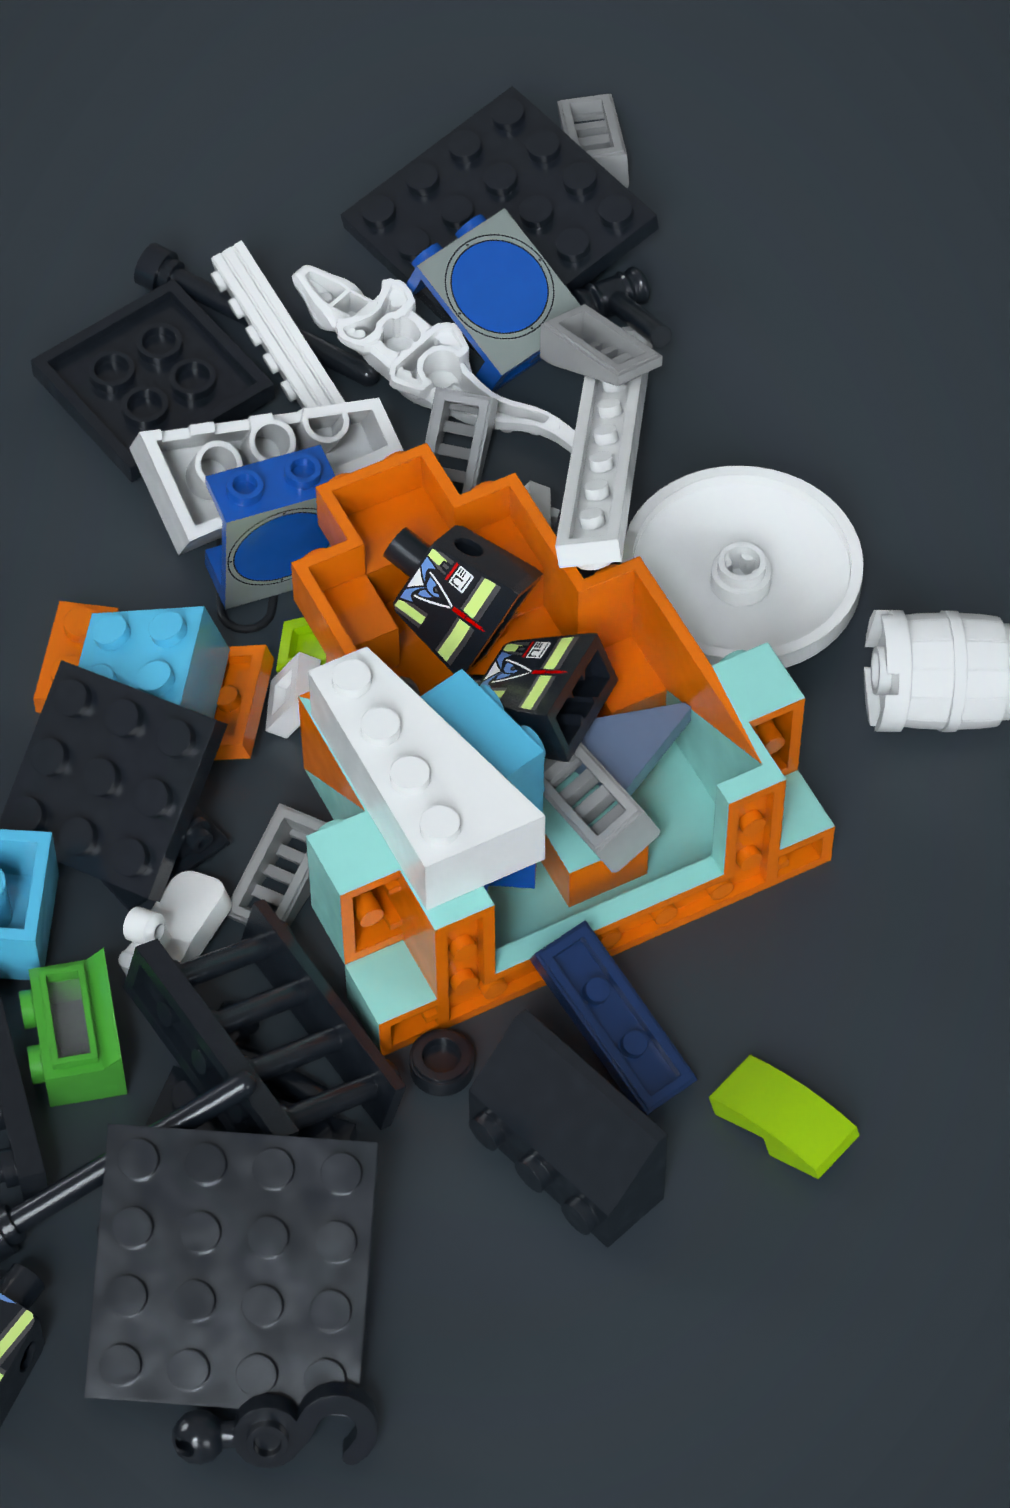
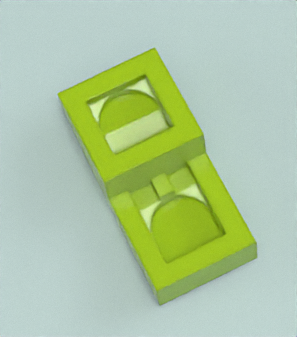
[709,1055,860,1179]

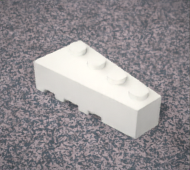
[129,398,404,556]
[308,646,545,910]

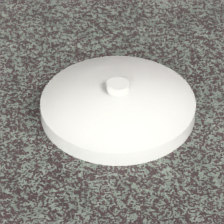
[621,466,864,668]

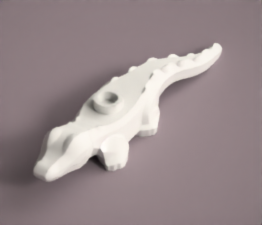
[292,265,575,453]

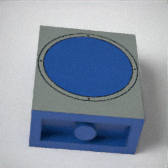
[406,208,581,392]
[205,444,335,610]

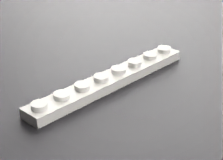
[555,326,653,570]

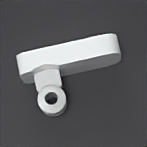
[118,871,232,976]

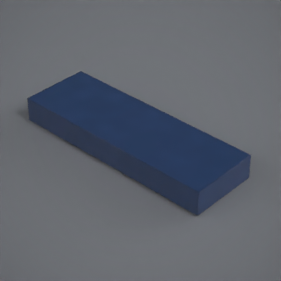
[529,920,698,1116]

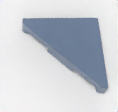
[574,703,691,796]

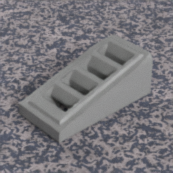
[557,94,629,188]
[540,304,663,386]
[425,387,499,494]
[543,743,660,873]
[226,803,327,926]

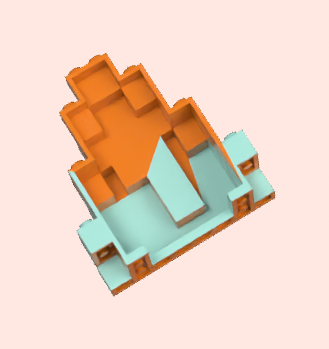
[291,443,835,1056]

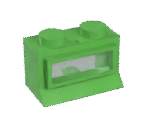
[19,947,128,1107]

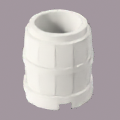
[864,610,1010,732]

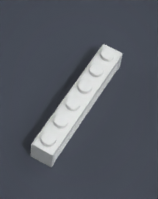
[210,240,345,412]

